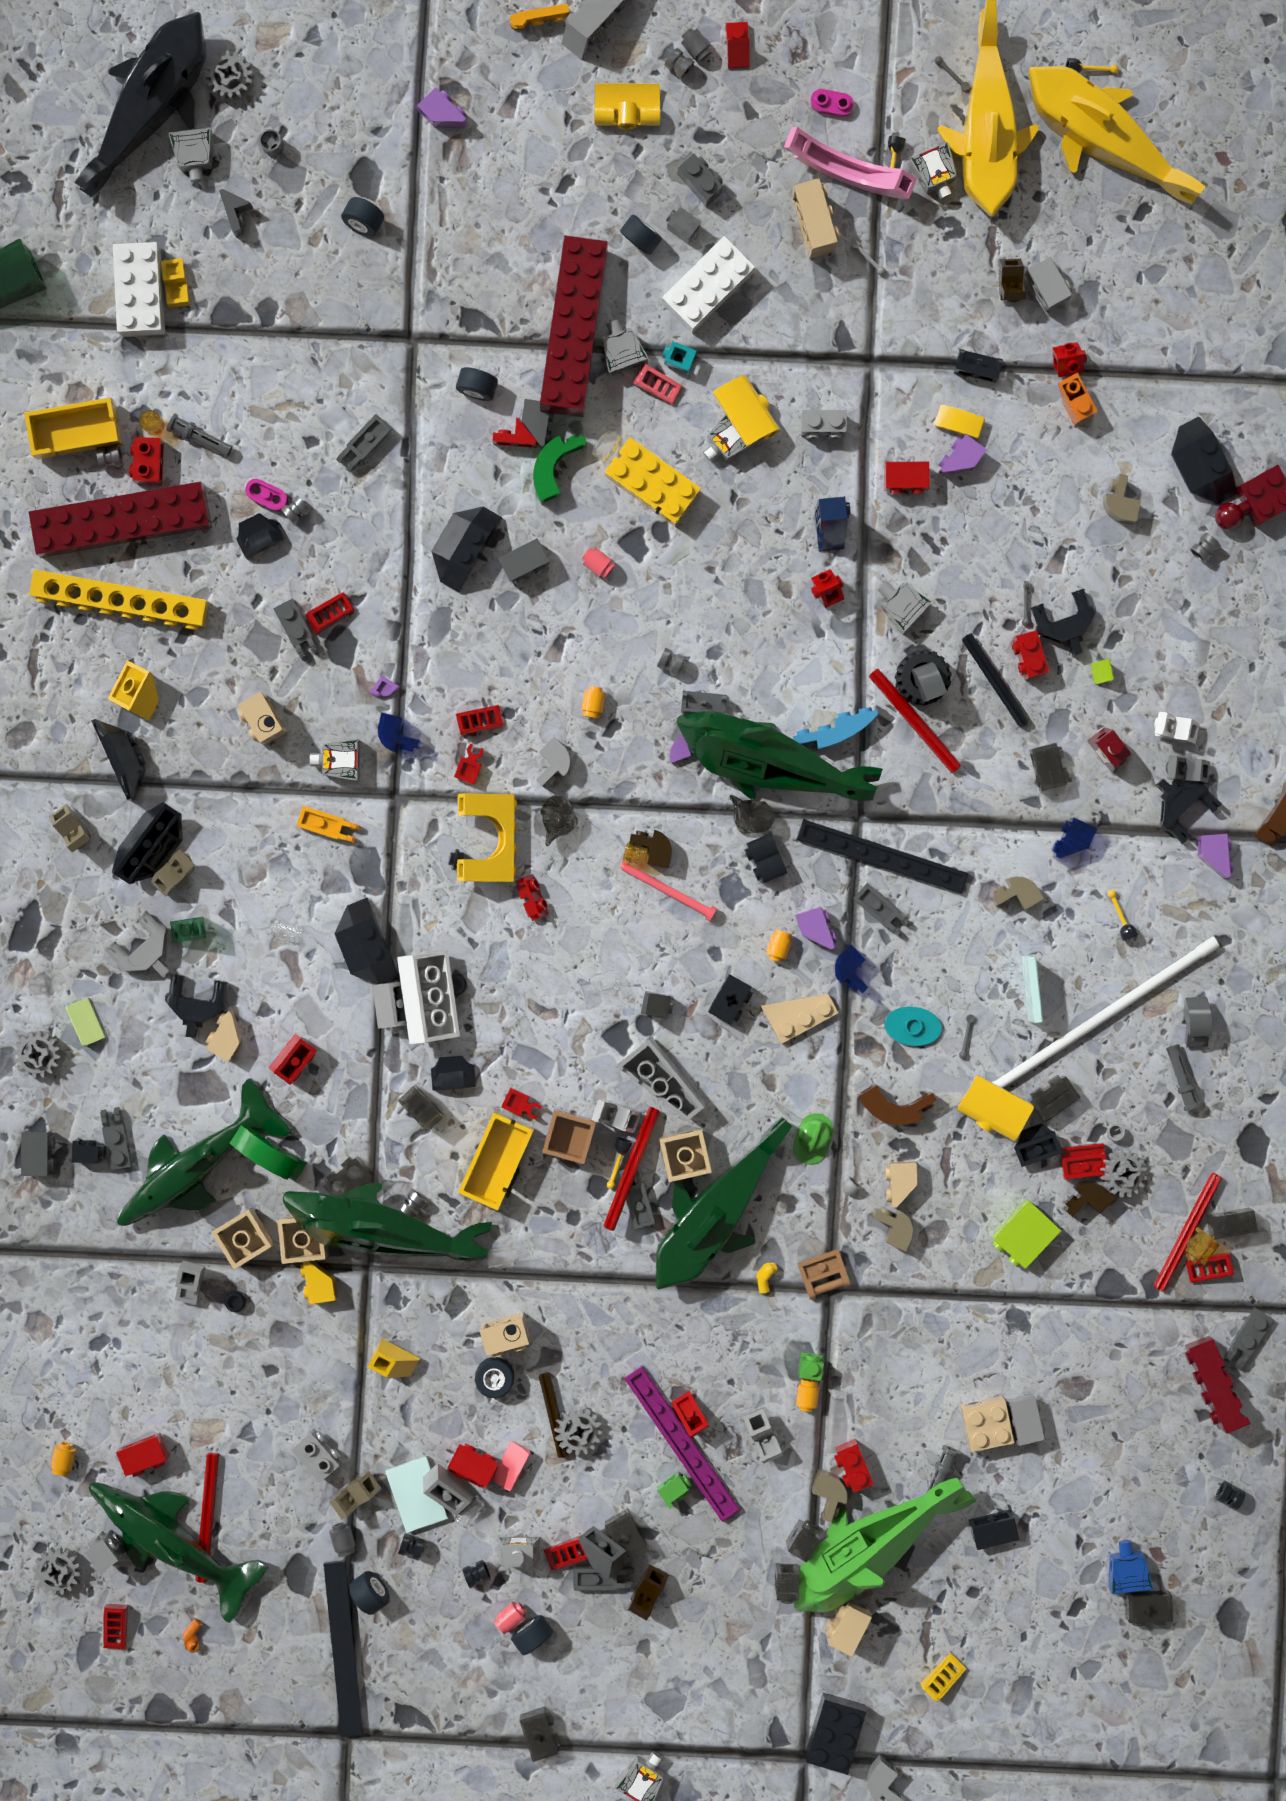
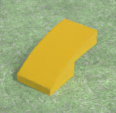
[161,258,190,308]
[935,405,985,439]

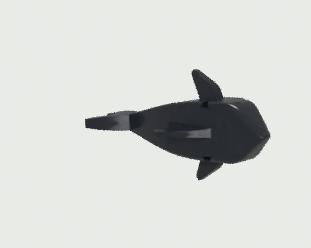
[75,12,206,197]

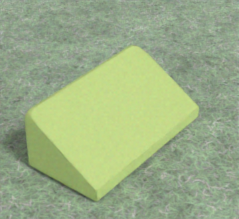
[66,998,105,1047]

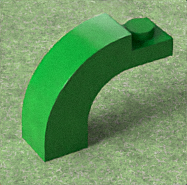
[533,434,587,504]
[230,1125,307,1181]

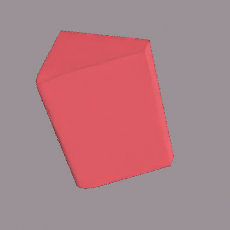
[491,1440,531,1492]

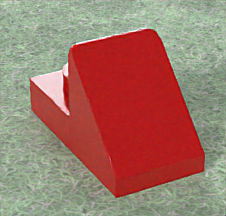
[726,22,750,69]
[492,417,537,448]
[671,1391,710,1438]

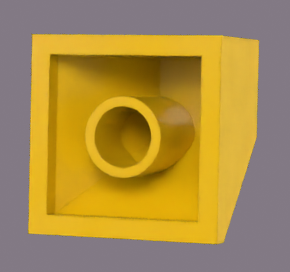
[108,660,159,720]

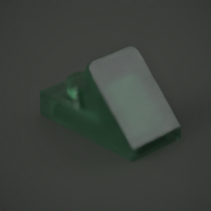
[170,917,207,943]

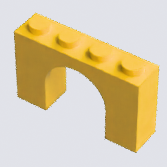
[457,793,517,882]

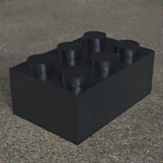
[804,1692,866,1775]

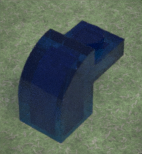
[378,712,421,753]
[833,944,869,994]

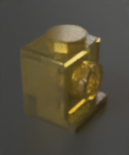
[1185,1227,1220,1265]

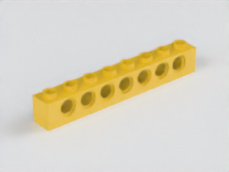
[29,569,209,630]

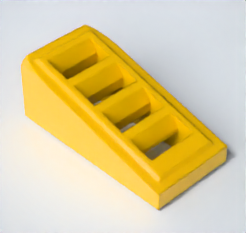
[920,1652,966,1702]

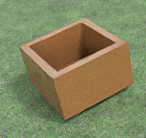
[542,1109,596,1164]

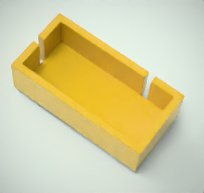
[24,397,123,460]
[604,437,701,527]
[458,1111,534,1211]

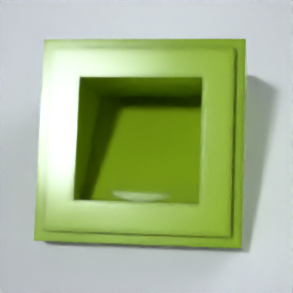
[1090,659,1114,684]

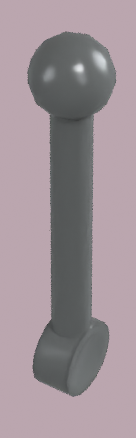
[934,56,970,91]
[1022,581,1031,627]
[959,1014,975,1059]

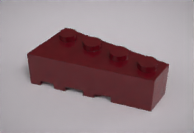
[1184,1336,1251,1434]

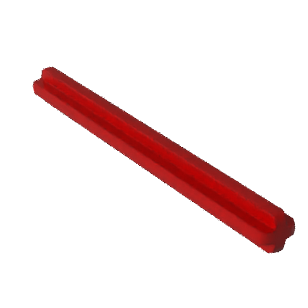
[869,669,961,773]
[603,1107,660,1231]
[1154,1173,1222,1292]
[195,1452,219,1583]

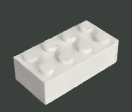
[662,236,755,334]
[113,242,165,337]
[397,950,460,1044]

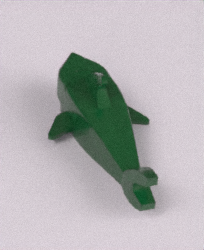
[677,710,883,801]
[656,1117,792,1290]
[283,1183,492,1261]

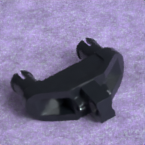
[1030,588,1096,656]
[1155,778,1222,844]
[164,974,228,1038]

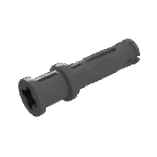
[166,413,233,458]
[1166,1044,1203,1111]
[927,1445,961,1492]

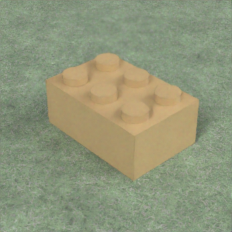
[791,178,840,259]

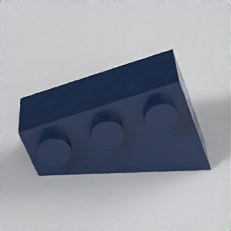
[814,496,851,551]

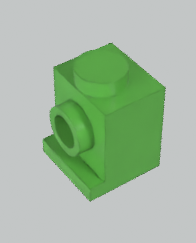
[798,1352,824,1381]
[657,1472,692,1509]

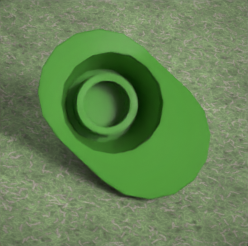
[793,1113,834,1165]

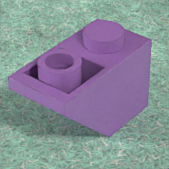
[417,87,467,128]
[938,434,987,475]
[1197,834,1234,878]
[795,907,837,949]

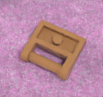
[797,1249,851,1300]

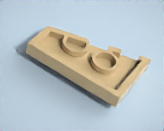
[760,994,838,1044]

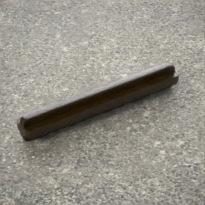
[539,1372,569,1458]

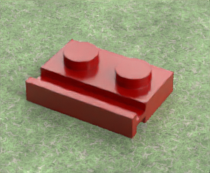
[1061,1143,1106,1180]

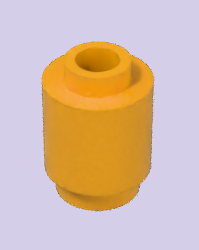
[581,686,606,719]
[766,929,793,963]
[796,1378,820,1412]
[50,1442,76,1476]

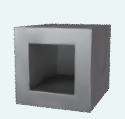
[666,207,701,244]

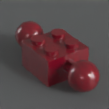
[1215,465,1286,531]

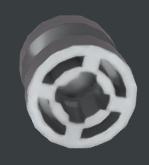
[664,48,695,79]
[259,129,284,156]
[96,445,123,470]
[281,495,311,525]
[1190,532,1221,563]
[657,648,685,676]
[397,1189,428,1218]

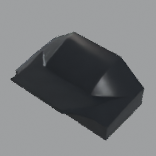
[236,513,285,559]
[431,1055,476,1090]
[1014,1123,1063,1167]

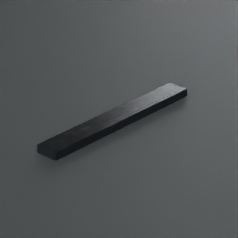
[796,819,968,894]
[323,1560,363,1737]

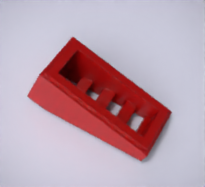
[305,592,355,635]
[456,705,504,736]
[1186,1252,1235,1283]
[544,1535,588,1571]
[103,1604,128,1649]

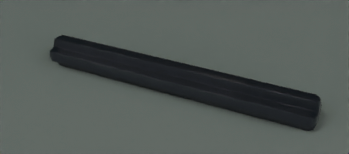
[962,633,1030,728]

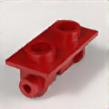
[515,874,549,921]

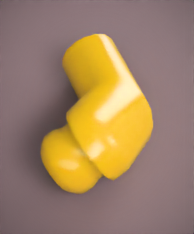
[756,1262,778,1294]

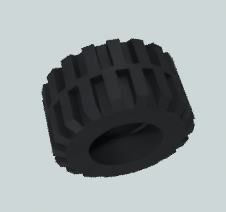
[895,649,952,706]

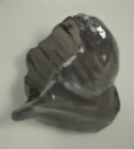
[540,795,578,846]
[730,795,775,834]

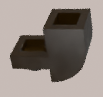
[999,258,1026,302]
[629,829,672,868]
[1063,1181,1116,1217]
[628,1565,669,1621]

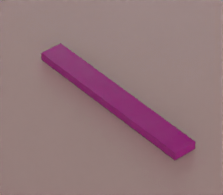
[624,1365,740,1522]

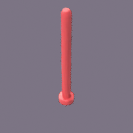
[620,863,717,921]

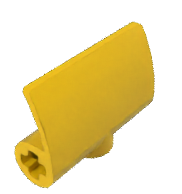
[594,83,660,130]
[713,375,780,446]
[956,1075,1034,1141]

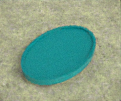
[884,1006,942,1046]

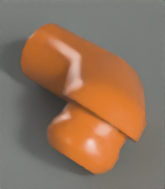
[183,1618,203,1653]

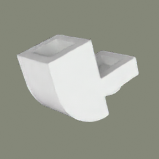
[1154,712,1200,744]

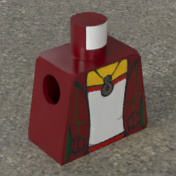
[1087,727,1132,773]

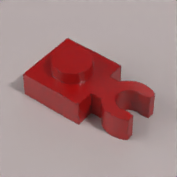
[454,744,484,785]
[501,1087,542,1119]

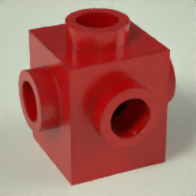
[1052,342,1087,377]
[810,569,845,608]

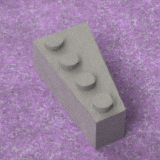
[561,0,631,60]
[615,1036,706,1121]

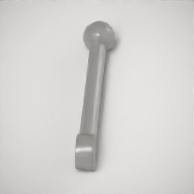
[851,240,885,275]

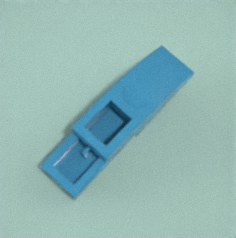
[792,707,878,750]

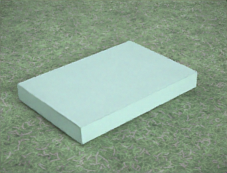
[1021,956,1043,1023]
[385,1456,448,1533]

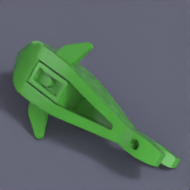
[794,1478,976,1612]

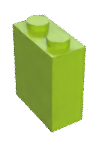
[991,1199,1061,1269]

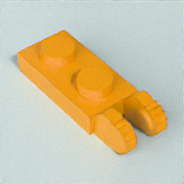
[509,3,570,30]
[296,806,361,843]

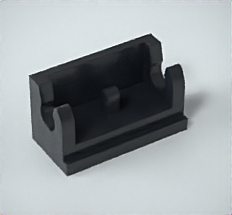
[954,349,1003,383]
[969,1509,1019,1550]

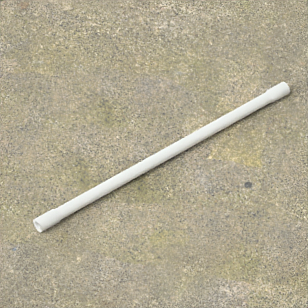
[992,936,1220,1089]

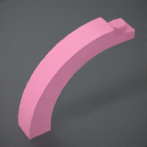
[784,127,917,199]

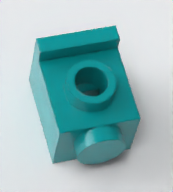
[662,341,697,375]

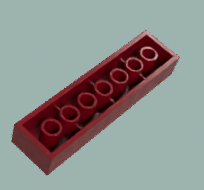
[540,235,608,417]
[28,481,213,558]

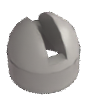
[1107,1123,1125,1142]
[843,1176,862,1196]

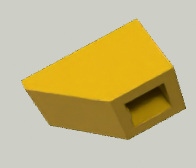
[300,1261,338,1305]
[367,1338,420,1378]

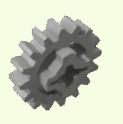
[205,50,254,101]
[13,1031,62,1078]
[1100,1150,1147,1197]
[554,1407,602,1456]
[33,1546,82,1596]

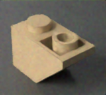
[206,1010,242,1062]
[885,1161,918,1208]

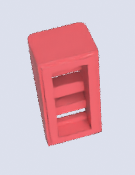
[632,364,683,405]

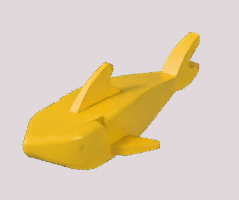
[937,0,1039,217]
[1028,66,1206,204]

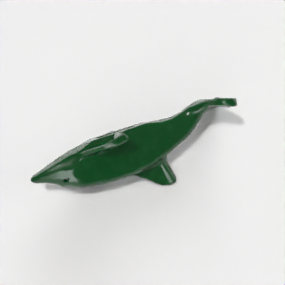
[117,1078,292,1226]
[89,1482,268,1623]

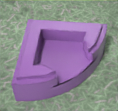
[370,675,400,697]
[670,736,691,763]

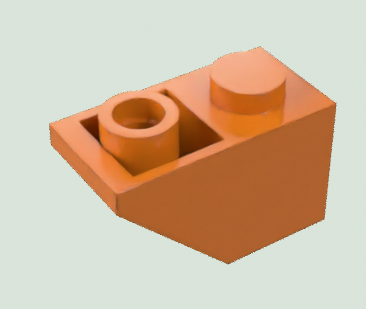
[1058,373,1098,426]

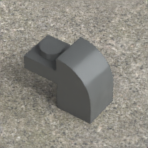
[911,662,947,702]
[1166,756,1210,783]
[1183,997,1212,1048]

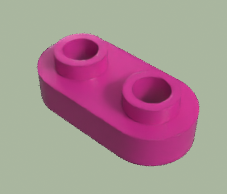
[810,89,854,117]
[245,479,288,511]

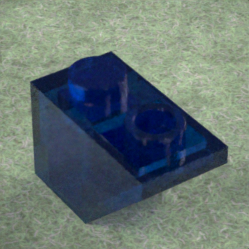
[1052,817,1098,859]

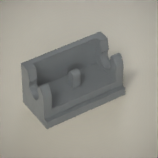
[681,691,726,713]

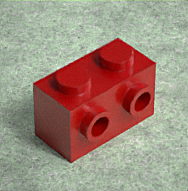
[129,437,164,485]
[884,461,930,495]
[1011,630,1049,680]
[268,1033,317,1085]
[116,1432,170,1477]
[834,1439,874,1493]
[447,1443,498,1490]

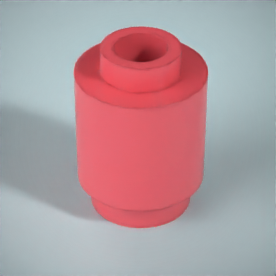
[582,547,615,578]
[494,1602,527,1634]

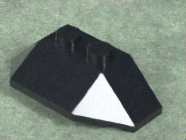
[1171,416,1238,504]
[431,506,502,593]
[91,719,146,801]
[112,802,183,885]
[334,897,400,985]

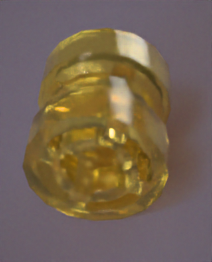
[139,410,165,435]
[622,842,648,868]

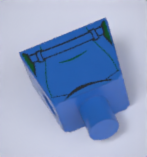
[1108,1540,1153,1594]

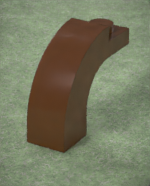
[1254,781,1286,847]
[857,1084,937,1125]

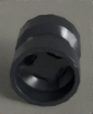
[1215,1481,1246,1511]
[398,1533,425,1561]
[462,1560,491,1589]

